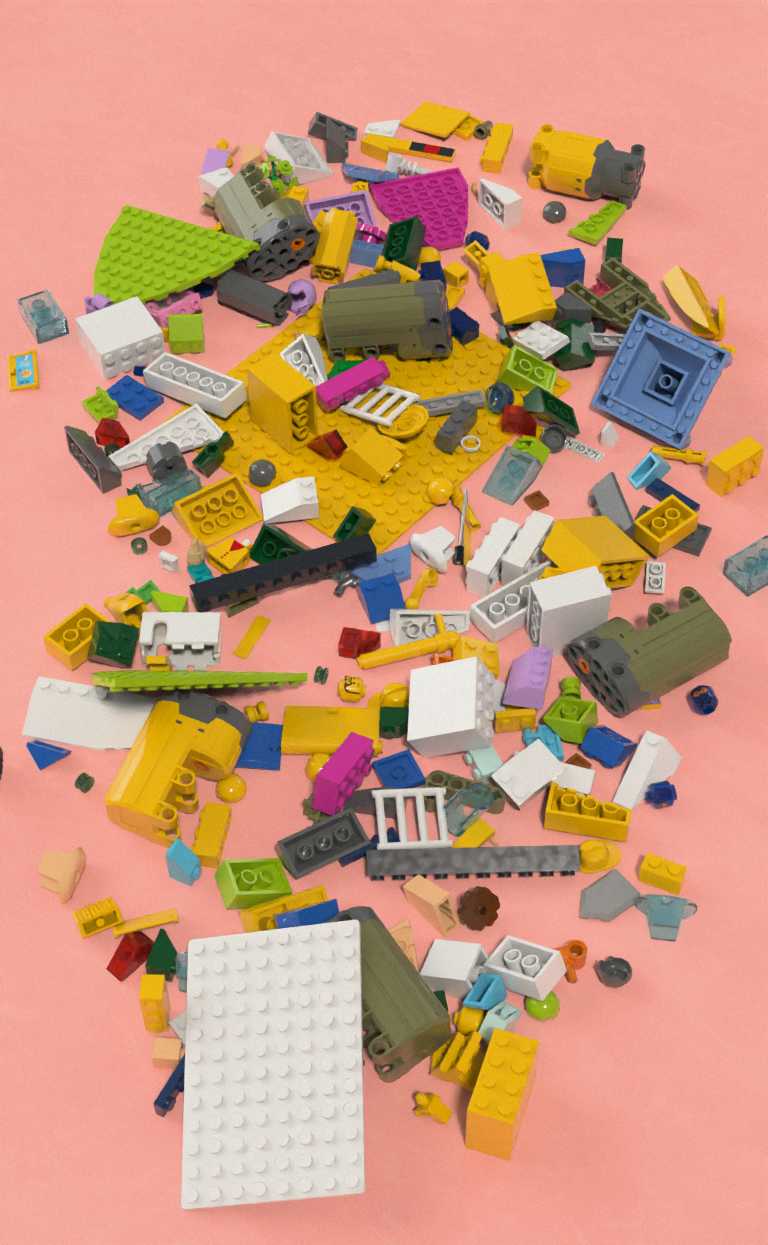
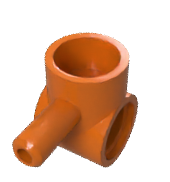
[553,940,588,983]

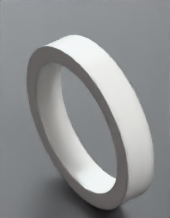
[461,435,481,452]

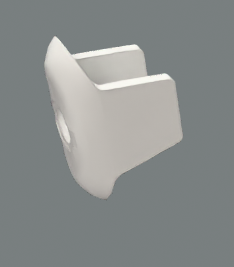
[410,526,456,573]

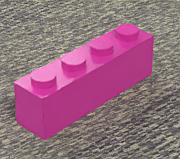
[316,356,385,412]

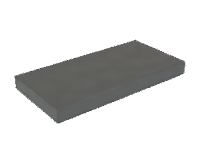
[635,505,712,557]

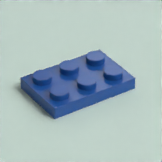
[106,375,164,421]

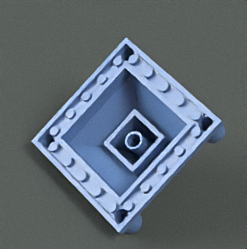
[591,308,733,450]

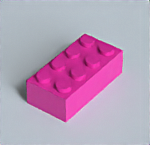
[312,732,375,816]

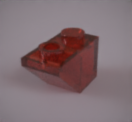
[501,404,537,437]
[338,627,381,659]

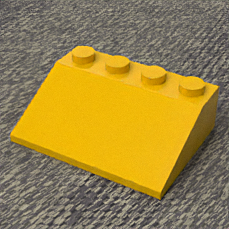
[488,253,557,325]
[171,472,264,548]

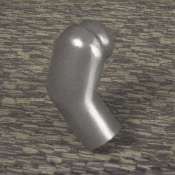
[333,575,359,598]

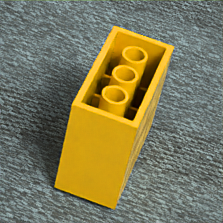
[247,352,318,454]
[541,516,649,589]
[465,1028,540,1161]

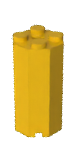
[311,208,358,284]

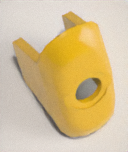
[108,494,160,537]
[109,593,148,625]

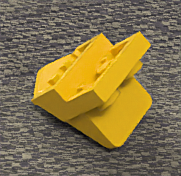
[430,1031,485,1092]

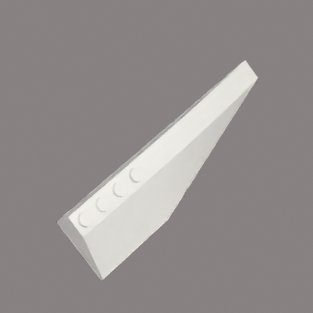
[22,676,157,751]

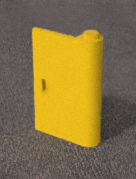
[281,705,383,757]

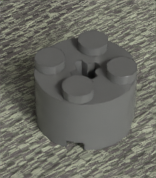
[146,442,188,485]

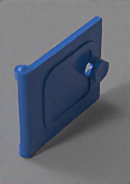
[235,722,283,771]

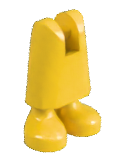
[372,255,420,283]

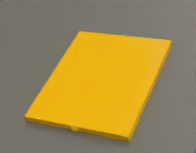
[400,101,470,138]

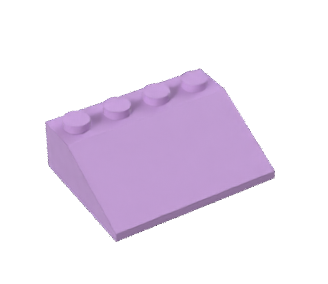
[304,190,377,240]

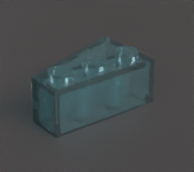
[135,469,202,517]

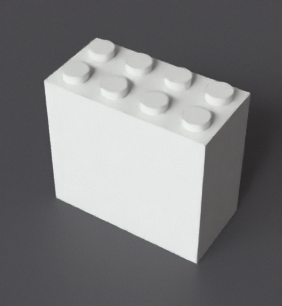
[75,297,165,380]
[526,566,612,658]
[407,656,495,758]

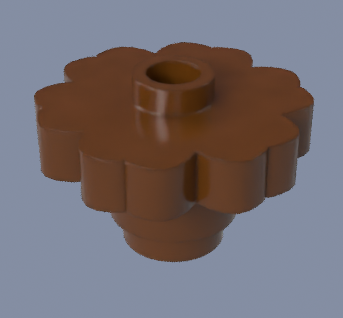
[457,886,501,931]

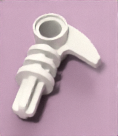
[385,153,431,176]

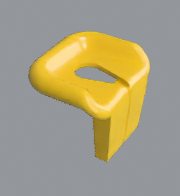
[692,296,726,341]

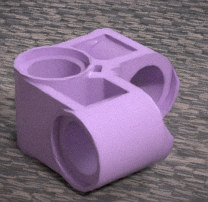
[84,293,114,315]

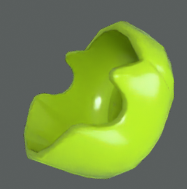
[525,990,560,1022]

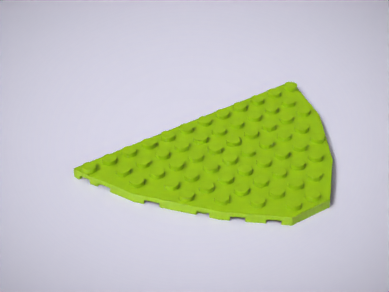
[93,205,261,305]
[91,670,308,692]

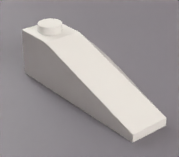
[280,333,328,386]
[389,609,470,646]
[612,731,682,810]

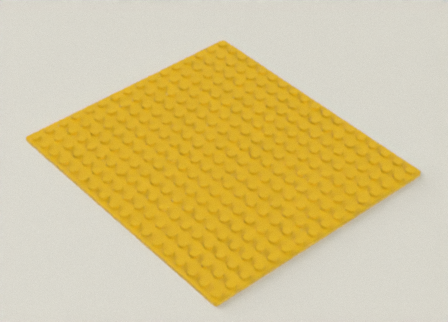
[160,268,571,555]

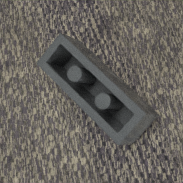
[436,400,478,454]

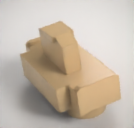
[199,195,216,217]
[187,538,207,565]

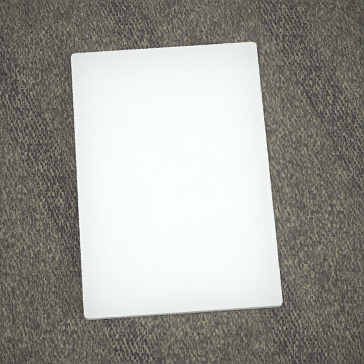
[181,920,366,1210]

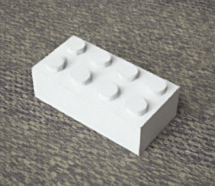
[499,510,555,586]
[465,517,521,598]

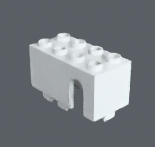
[139,612,223,671]

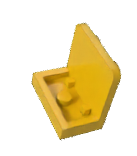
[493,704,536,733]

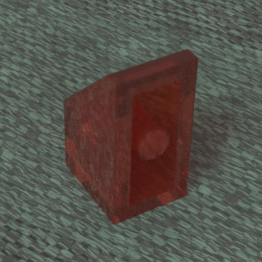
[95,418,130,449]
[307,429,348,460]
[106,931,154,982]

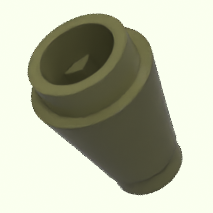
[474,120,493,139]

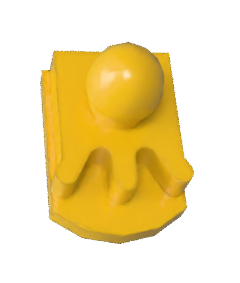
[413,1093,452,1124]

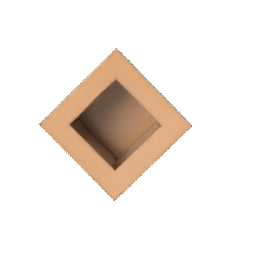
[151,1037,185,1070]

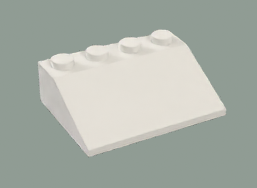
[264,131,334,184]

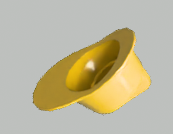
[368,682,410,708]
[579,840,621,874]

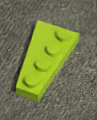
[568,200,627,246]

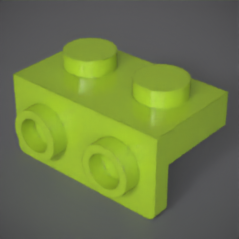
[82,386,119,426]

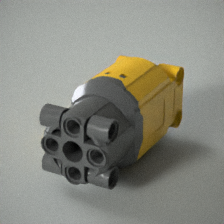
[528,124,646,210]

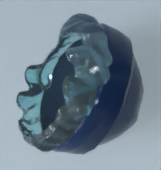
[485,382,515,414]

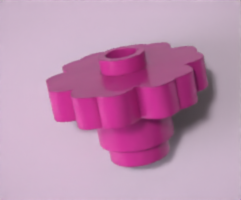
[357,223,387,244]

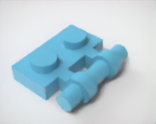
[523,725,564,761]

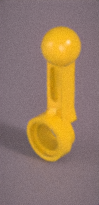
[216,139,233,167]
[405,568,438,609]

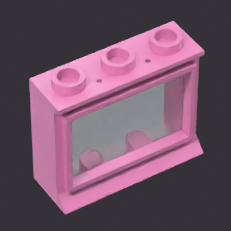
[144,289,203,328]

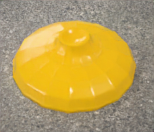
[378,404,429,438]

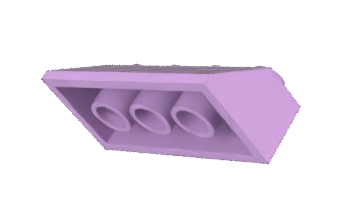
[503,646,553,710]

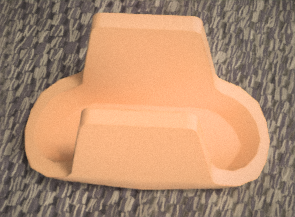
[37,847,86,904]

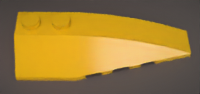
[662,264,719,335]

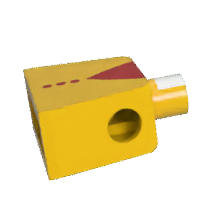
[206,538,252,574]

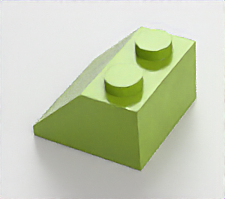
[168,314,205,354]
[543,696,598,744]

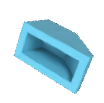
[627,451,671,489]
[165,838,202,886]
[463,973,507,1010]

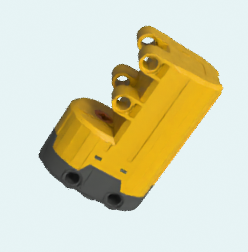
[104,688,254,848]

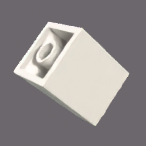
[420,939,489,1001]

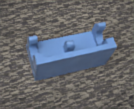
[350,240,384,267]

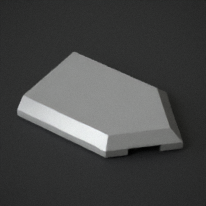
[579,869,642,922]

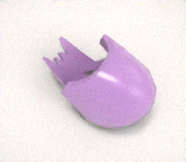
[287,279,317,317]

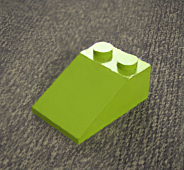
[497,344,559,394]
[214,858,293,910]

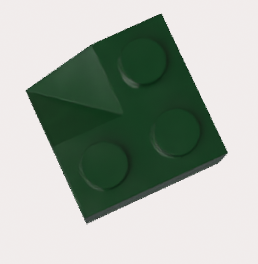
[87,621,139,669]

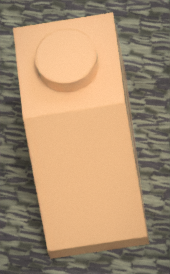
[241,145,265,169]

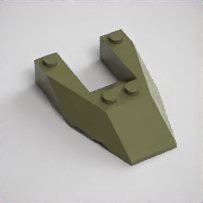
[564,257,671,331]

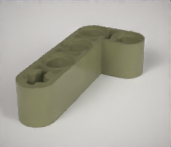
[423,770,505,814]

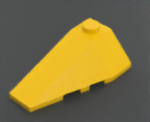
[239,885,328,933]

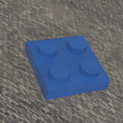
[372,749,426,789]

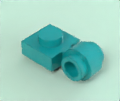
[187,560,214,583]

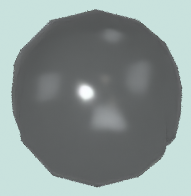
[543,201,567,223]
[540,424,567,453]
[249,459,276,486]
[598,956,632,988]

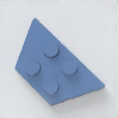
[341,163,400,183]
[345,543,411,584]

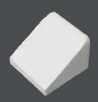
[600,421,619,449]

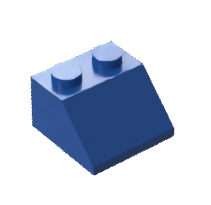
[358,573,406,625]
[580,725,637,768]

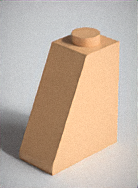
[403,874,461,938]

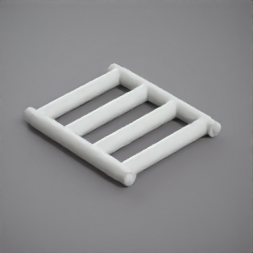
[340,383,420,427]
[371,787,452,850]

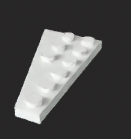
[108,403,224,471]

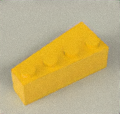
[544,782,632,842]

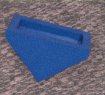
[26,740,72,771]

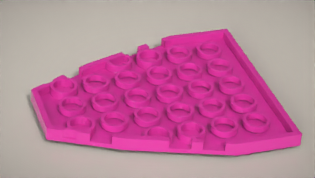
[369,167,468,251]

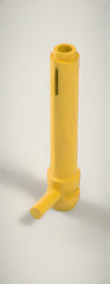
[356,613,460,670]

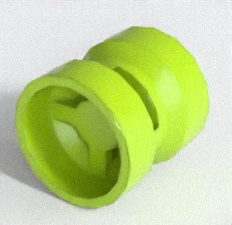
[561,677,581,699]

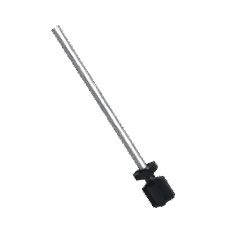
[453,489,468,565]

